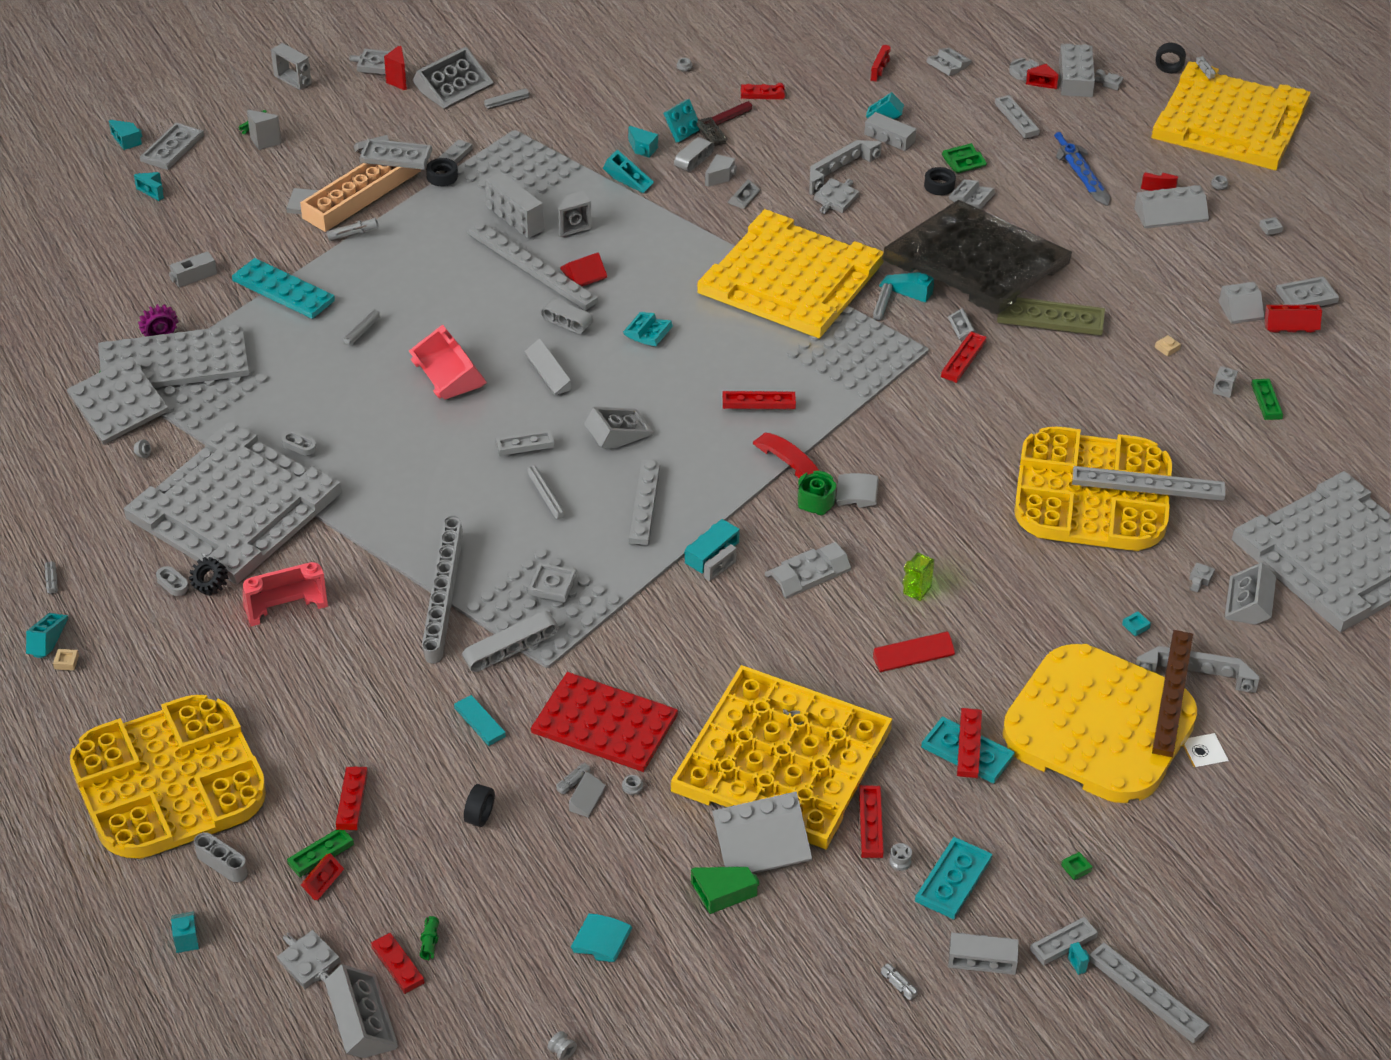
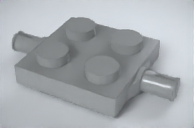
[350,49,390,75]
[814,178,859,214]
[277,930,341,989]

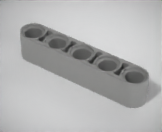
[462,611,559,672]

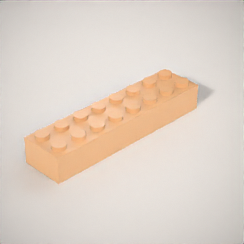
[300,163,421,232]

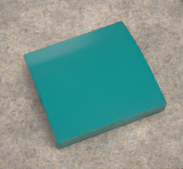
[623,312,673,346]
[571,913,632,962]

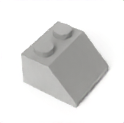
[558,190,592,237]
[1219,282,1265,324]

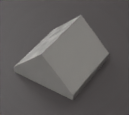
[247,110,281,150]

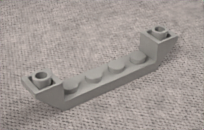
[809,140,882,195]
[1136,646,1259,693]

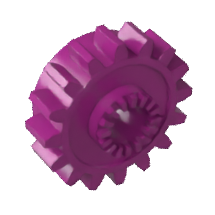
[138,304,179,337]

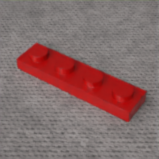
[941,331,987,383]
[722,391,796,409]
[957,708,982,778]
[336,766,368,830]
[859,785,883,858]

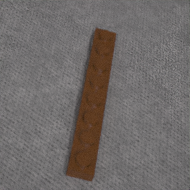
[1152,630,1193,758]

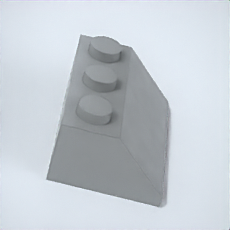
[1225,562,1276,625]

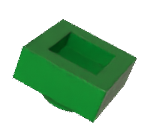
[1061,852,1092,880]

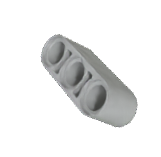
[674,137,714,172]
[541,299,593,334]
[194,833,248,882]

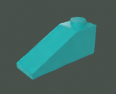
[603,149,654,193]
[879,272,934,303]
[26,613,68,658]

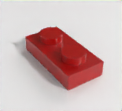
[300,853,344,900]

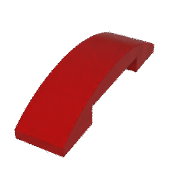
[753,432,819,479]

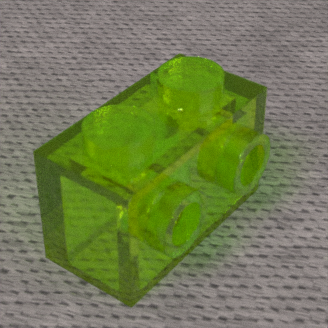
[902,552,934,601]

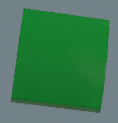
[942,143,987,173]

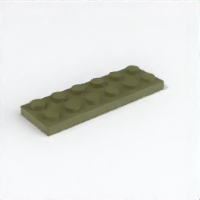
[997,295,1105,336]

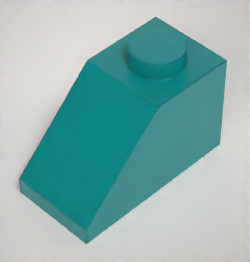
[866,92,904,119]
[109,120,143,150]
[628,126,658,158]
[171,911,199,953]

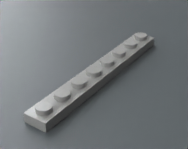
[1072,466,1225,501]

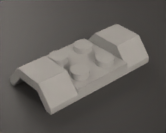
[765,542,851,599]

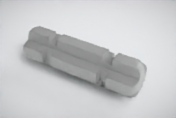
[1196,56,1216,79]
[45,561,58,594]
[556,763,590,794]
[881,963,918,1000]

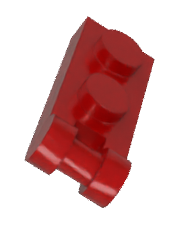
[871,45,891,82]
[741,83,785,100]

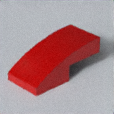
[1141,172,1178,191]

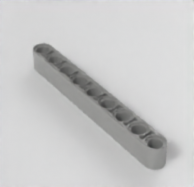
[422,515,463,664]

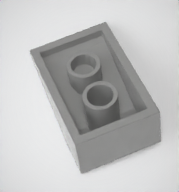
[584,407,654,448]

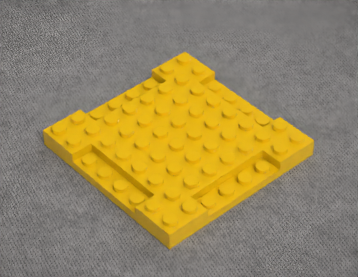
[1151,61,1311,170]
[697,209,885,339]
[671,665,892,850]

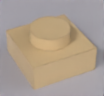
[1155,335,1181,356]
[53,649,79,670]

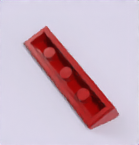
[873,631,955,672]

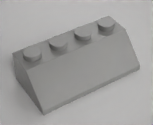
[1134,185,1209,228]
[324,964,398,1058]

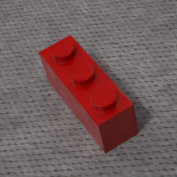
[1264,305,1322,332]

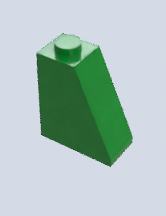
[691,867,759,914]

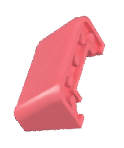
[409,325,487,400]
[243,562,328,626]

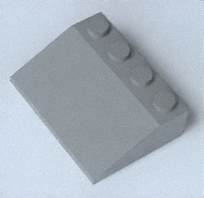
[413,47,494,109]
[712,791,812,874]

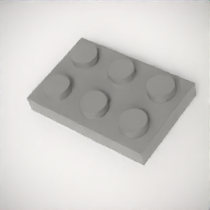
[1276,276,1339,306]

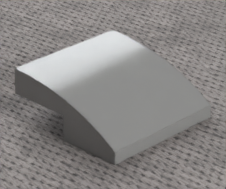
[926,47,972,76]
[949,179,995,210]
[836,473,879,508]

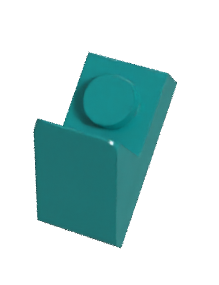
[134,172,164,201]

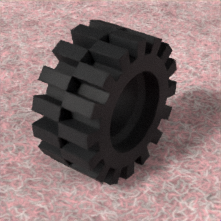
[189,557,228,595]

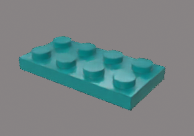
[921,716,1015,784]
[915,837,993,919]

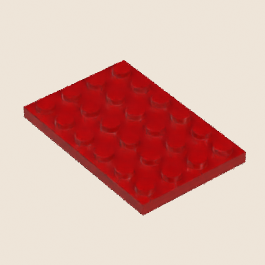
[531,672,678,772]

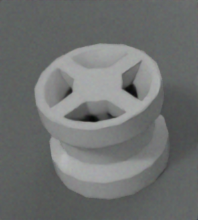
[889,843,912,871]
[548,1031,577,1060]

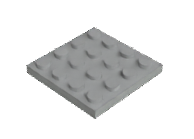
[66,356,169,445]

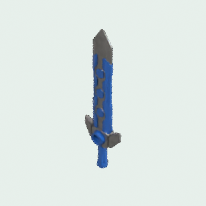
[1054,132,1110,205]

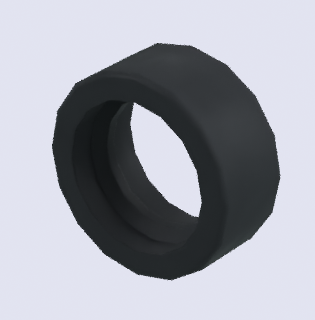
[1155,42,1186,74]
[426,158,458,187]
[924,167,956,196]
[463,784,495,827]

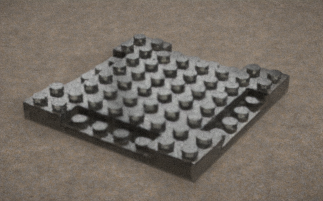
[882,199,1072,315]

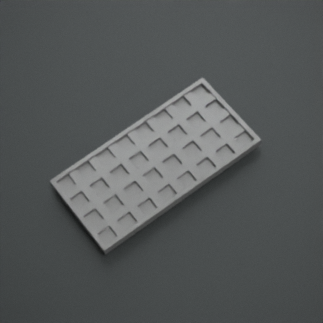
[98,324,249,388]

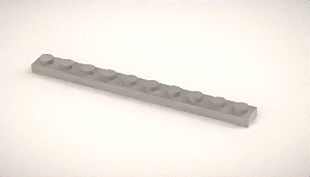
[467,221,598,310]

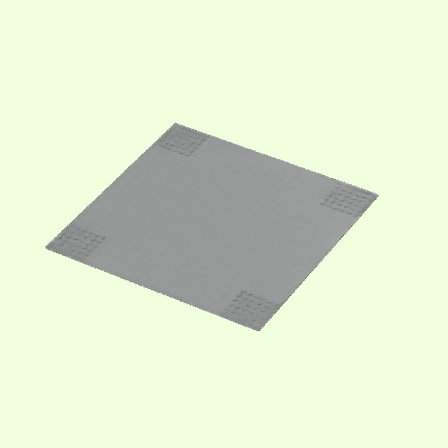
[155,130,928,668]

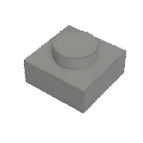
[1259,217,1283,235]

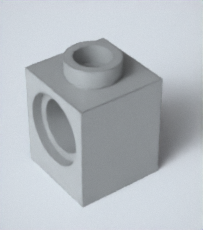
[1213,366,1238,398]

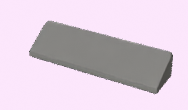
[524,339,571,395]

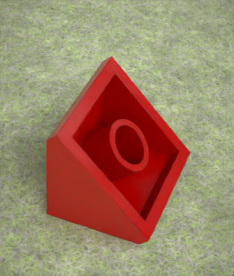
[384,46,407,90]
[560,252,607,287]

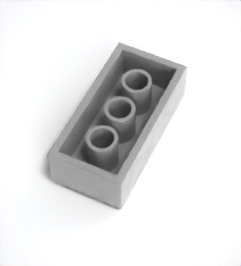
[1059,44,1095,97]
[485,172,544,238]

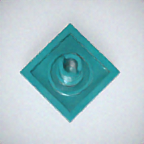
[663,99,702,142]

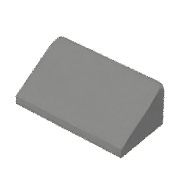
[728,179,760,209]
[948,308,977,340]
[569,772,606,818]

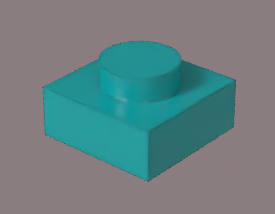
[1122,611,1151,636]
[1068,942,1089,975]

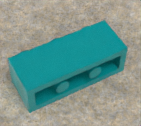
[684,519,740,574]

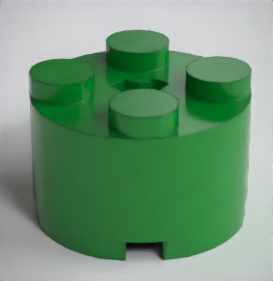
[797,471,836,515]

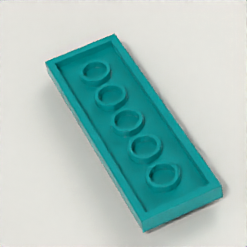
[232,258,335,319]

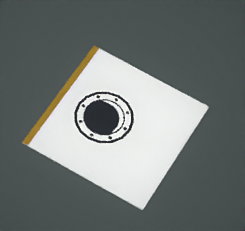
[1183,733,1229,767]

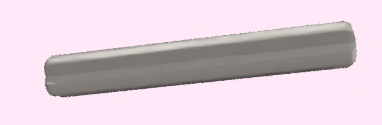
[527,465,565,519]

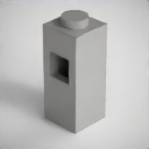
[169,251,217,288]

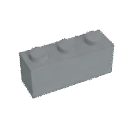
[864,112,916,151]
[948,933,1018,975]

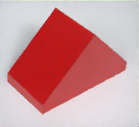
[1026,64,1059,89]

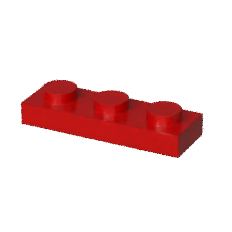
[371,932,425,994]

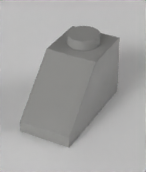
[705,154,737,187]

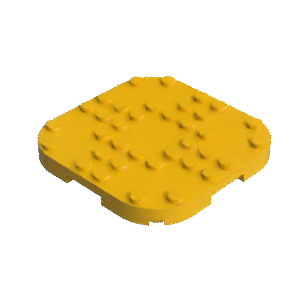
[1014,427,1172,551]
[1003,644,1197,803]
[70,695,266,859]

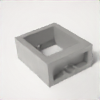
[271,43,312,90]

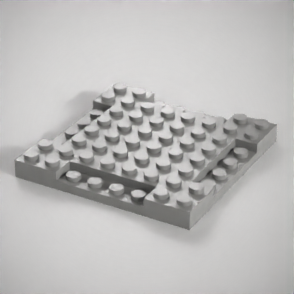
[123,420,342,585]
[1232,471,1391,633]

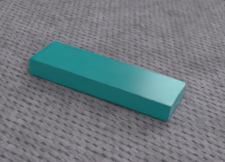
[454,695,506,746]

